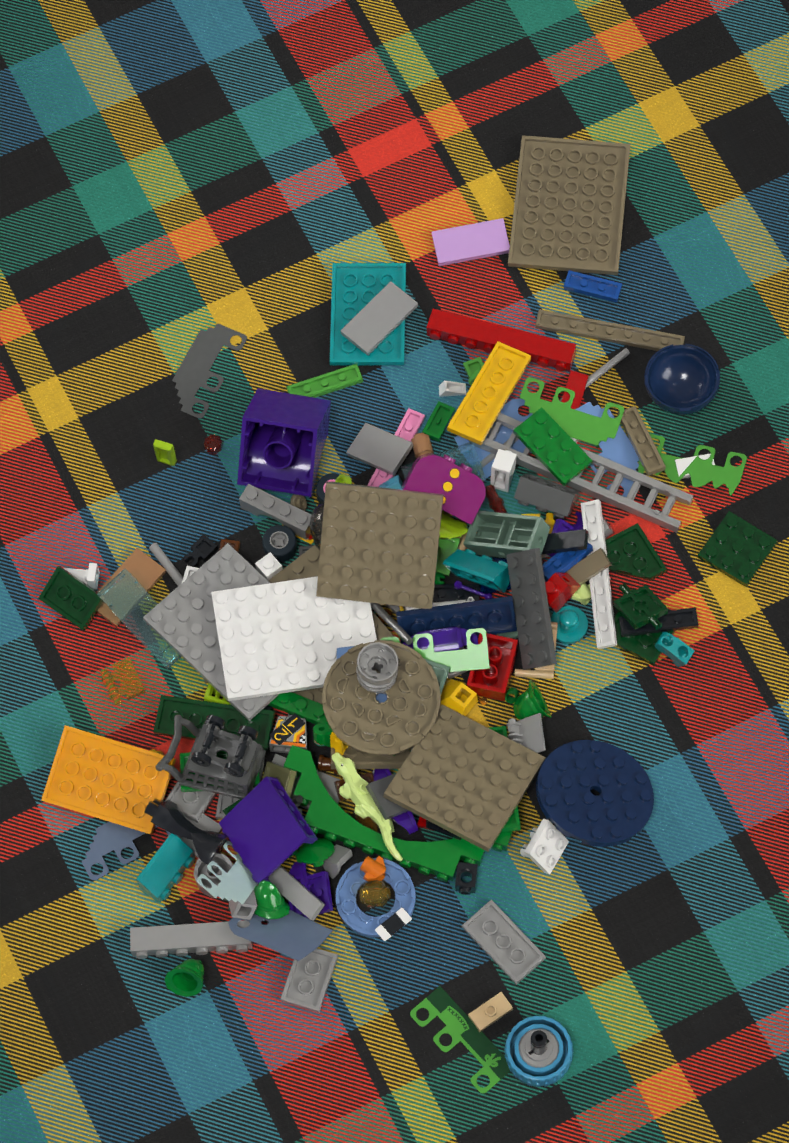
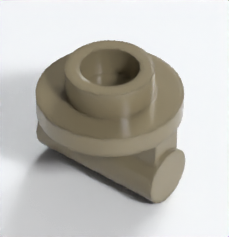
[290,495,307,511]

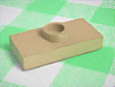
[468,992,513,1032]

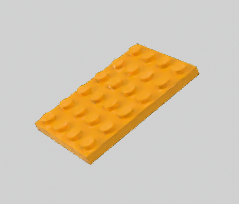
[41,725,176,835]

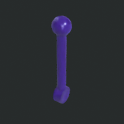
[454,581,492,599]

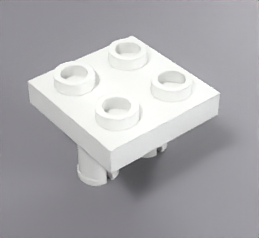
[520,819,569,874]

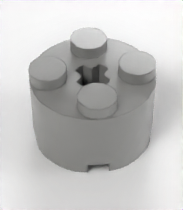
[194,853,233,898]

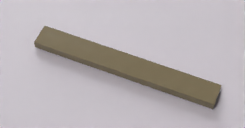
[535,309,685,351]

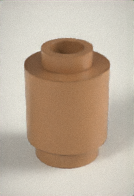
[411,433,434,458]

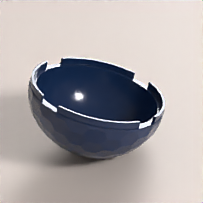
[644,343,720,415]

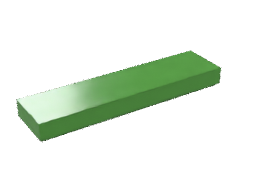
[286,364,363,398]

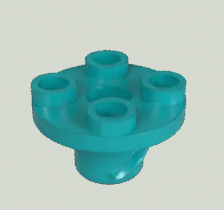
[550,606,588,645]

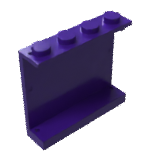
[219,776,318,884]

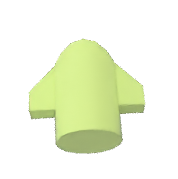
[571,583,591,605]

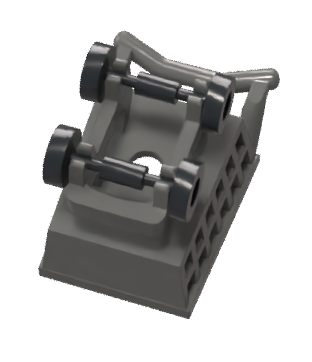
[155,715,266,799]

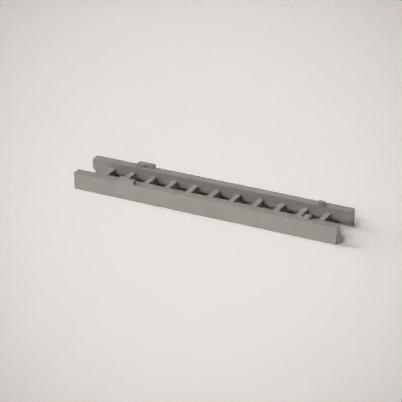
[469,413,693,533]

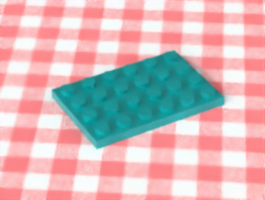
[330,263,406,365]

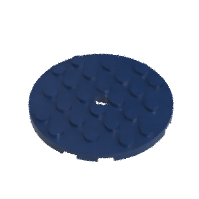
[536,740,654,847]

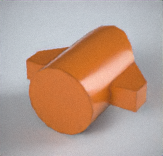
[360,856,386,881]

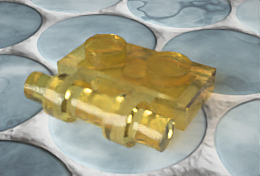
[100,657,145,706]

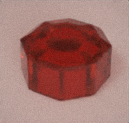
[204,435,223,454]

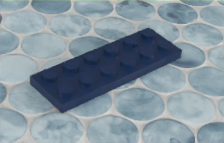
[396,596,517,644]

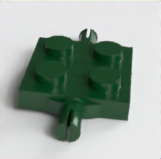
[614,583,668,630]

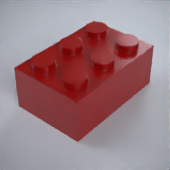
[467,633,518,701]

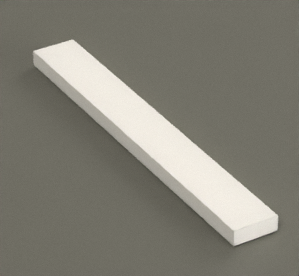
[581,499,617,649]

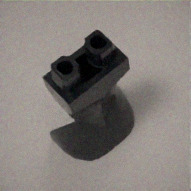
[144,798,228,865]

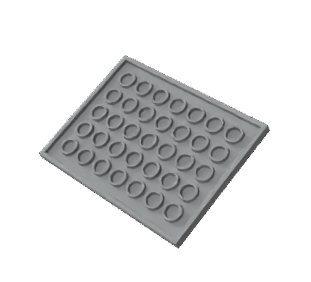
[143,543,279,721]

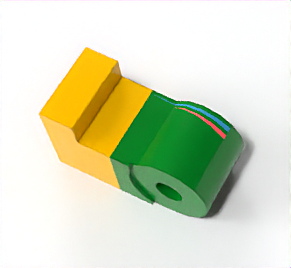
[313,723,348,755]

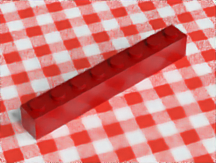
[426,308,576,372]

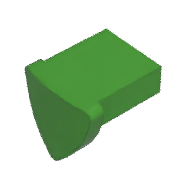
[463,357,484,385]

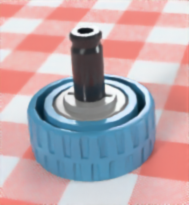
[505,1016,573,1087]

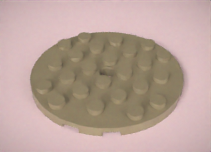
[322,640,441,756]

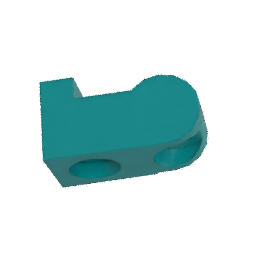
[655,632,695,667]

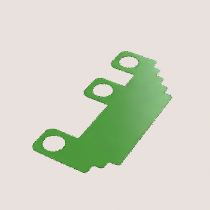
[520,377,624,445]

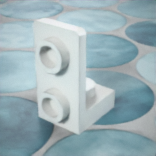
[64,563,100,590]

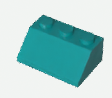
[443,549,510,593]
[136,833,195,904]

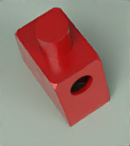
[545,572,581,613]

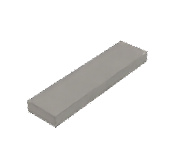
[268,866,325,921]

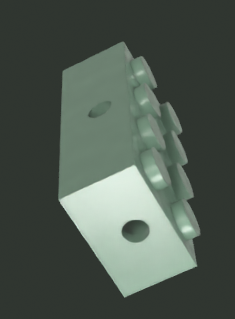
[463,511,551,558]

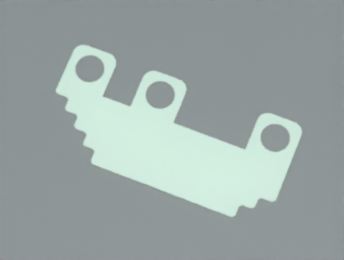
[197,841,258,904]

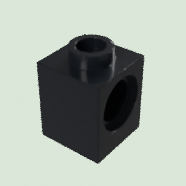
[455,862,478,895]

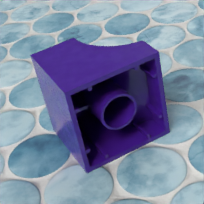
[237,388,331,497]

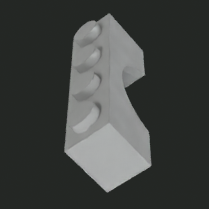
[239,484,316,540]

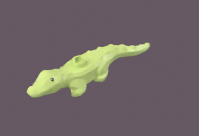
[332,752,403,861]

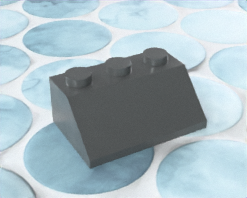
[514,473,581,518]

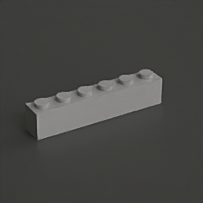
[130,920,253,959]

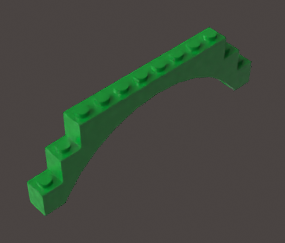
[284,745,514,882]

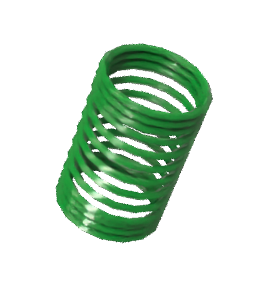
[505,687,519,704]

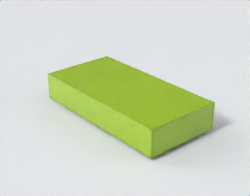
[153,439,177,466]

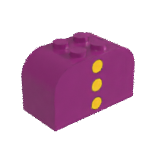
[401,453,486,524]

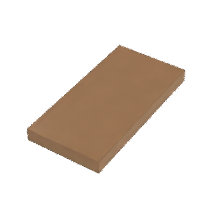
[97,548,166,628]

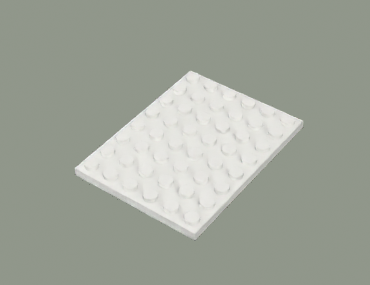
[211,576,377,701]

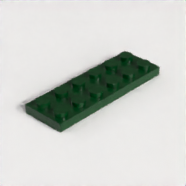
[153,695,275,750]

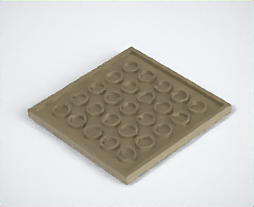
[316,481,444,609]
[383,705,546,852]

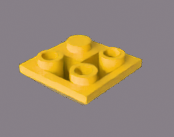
[440,678,478,716]

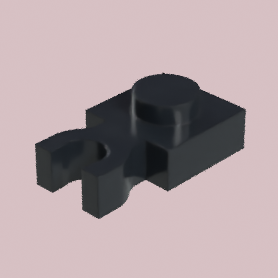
[183,534,218,567]

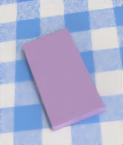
[431,218,510,266]

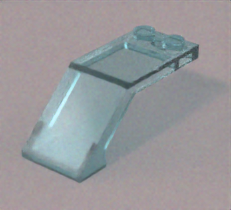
[97,568,181,670]

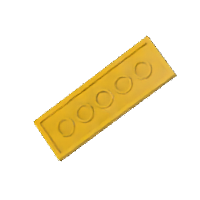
[447,341,531,445]

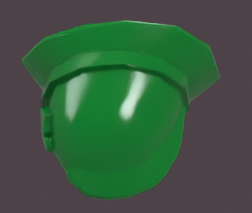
[513,679,551,720]
[254,880,290,919]
[164,959,204,997]

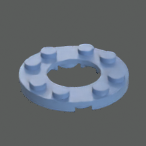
[336,858,416,937]

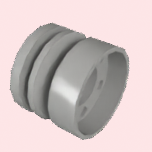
[356,642,399,693]

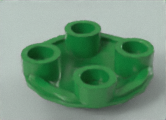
[295,838,335,867]

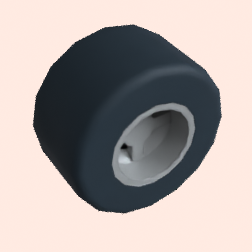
[262,525,297,563]

